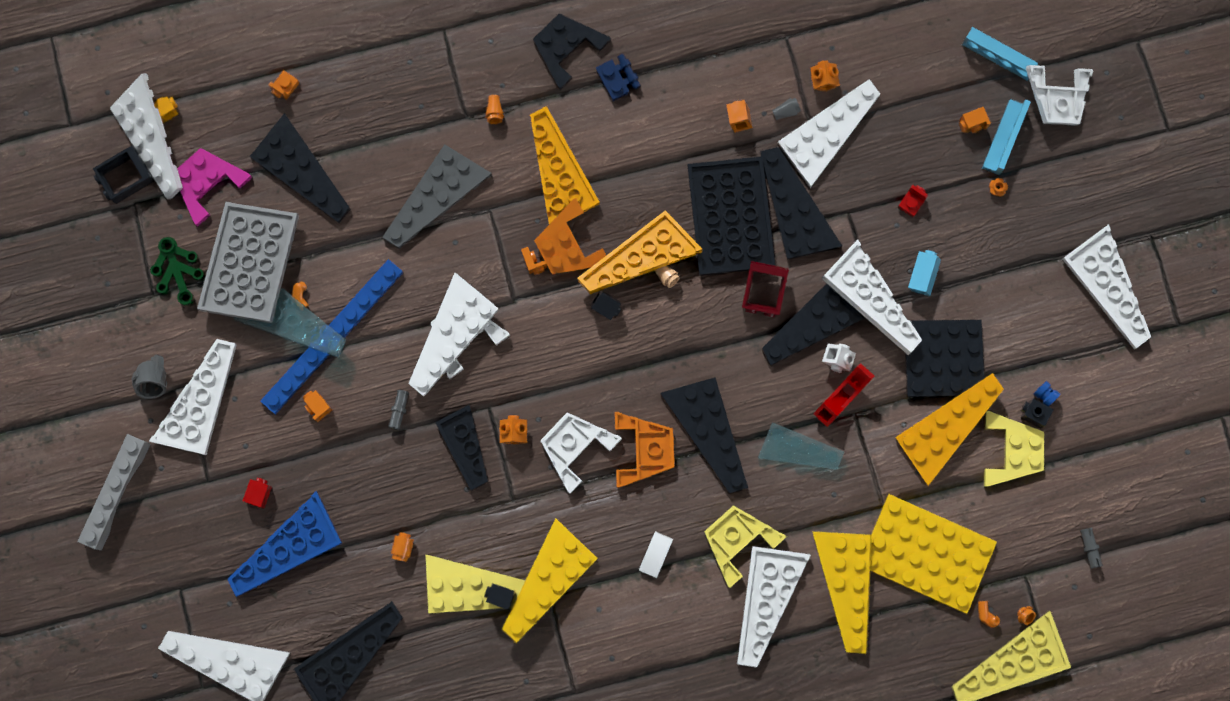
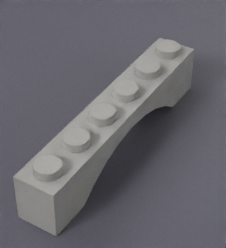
[77,434,151,551]

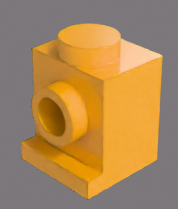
[154,96,179,123]

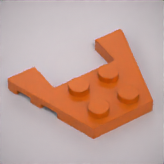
[534,198,607,274]
[615,412,674,488]

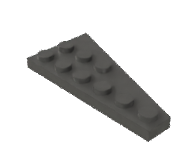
[383,144,492,249]

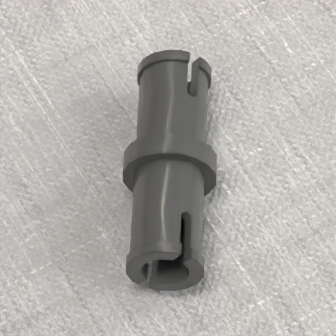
[388,390,409,430]
[1080,528,1103,569]

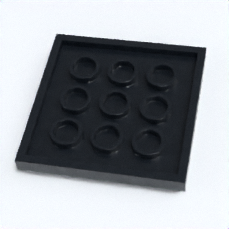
[905,320,984,397]

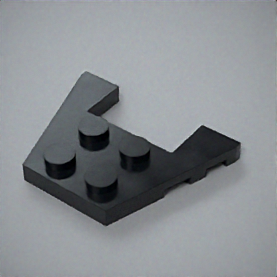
[533,13,611,91]

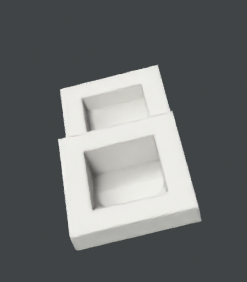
[639,532,673,578]

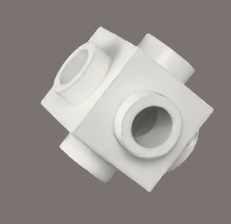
[822,344,856,373]

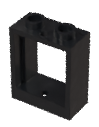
[93,145,155,204]

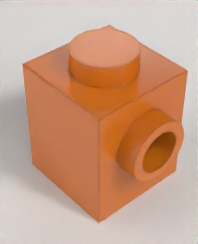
[727,100,752,133]

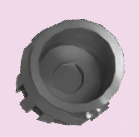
[131,355,167,399]

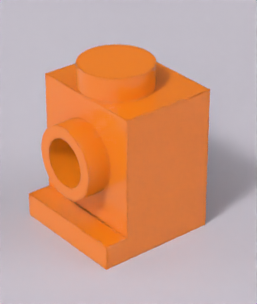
[959,107,991,133]
[303,390,333,422]

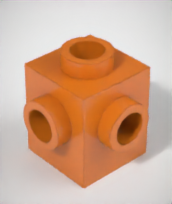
[810,60,840,91]
[499,415,527,445]

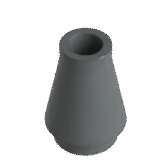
[772,97,801,120]

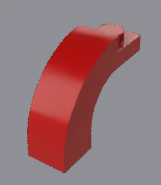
[813,363,875,427]

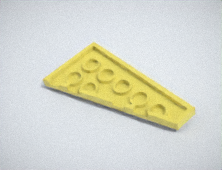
[426,555,525,613]
[951,611,1071,701]

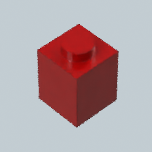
[243,478,272,509]

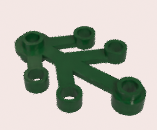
[150,237,205,306]

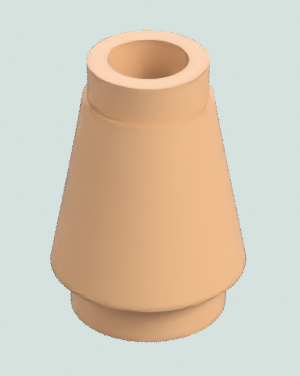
[654,265,680,288]

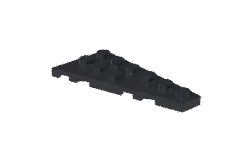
[760,147,842,260]
[762,283,866,366]
[660,377,748,494]

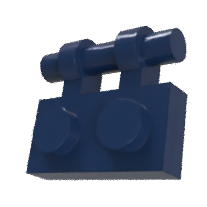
[596,54,641,101]

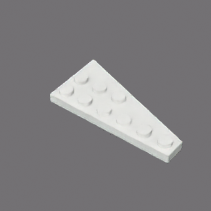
[110,73,183,199]

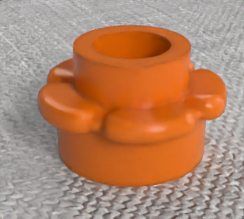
[989,178,1008,196]
[1017,606,1036,625]

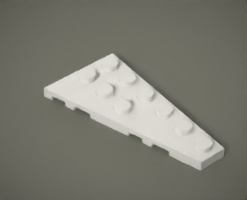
[777,79,880,188]
[1063,224,1151,349]
[822,239,922,355]
[409,273,499,397]
[149,339,237,455]
[737,547,811,667]
[158,631,290,701]

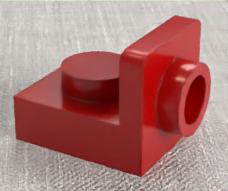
[898,185,928,218]

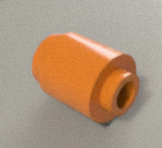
[391,532,414,562]

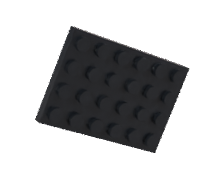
[687,156,775,276]

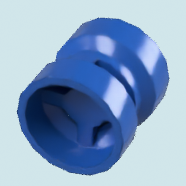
[1033,381,1061,407]

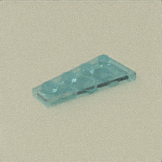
[758,422,844,470]

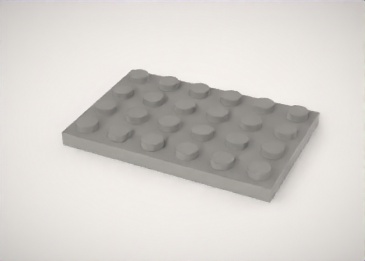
[197,202,299,323]

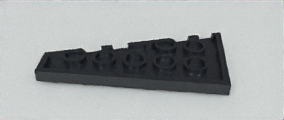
[249,113,350,223]
[294,601,403,701]

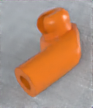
[292,282,309,311]
[978,601,1000,628]

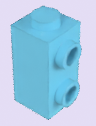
[908,250,941,296]

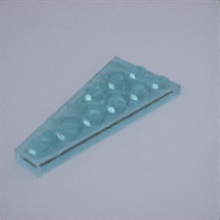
[234,288,346,358]

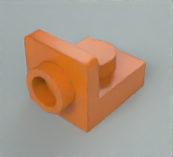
[269,70,300,100]
[521,247,547,275]

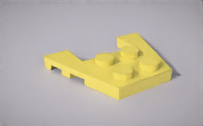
[984,411,1044,487]
[704,505,786,588]

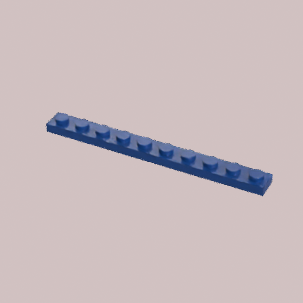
[260,259,403,415]

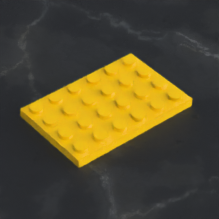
[870,494,997,614]

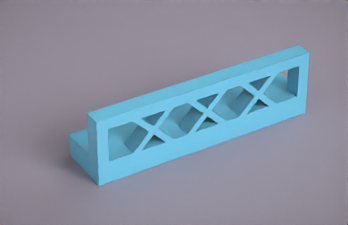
[962,27,1038,81]
[982,99,1031,175]

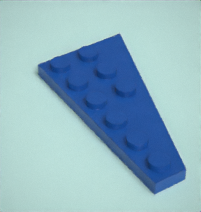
[228,491,342,597]

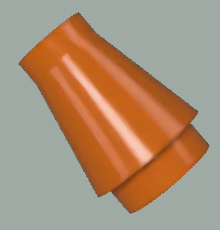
[485,95,504,124]

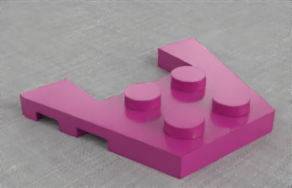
[177,148,252,227]

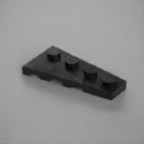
[435,405,488,491]

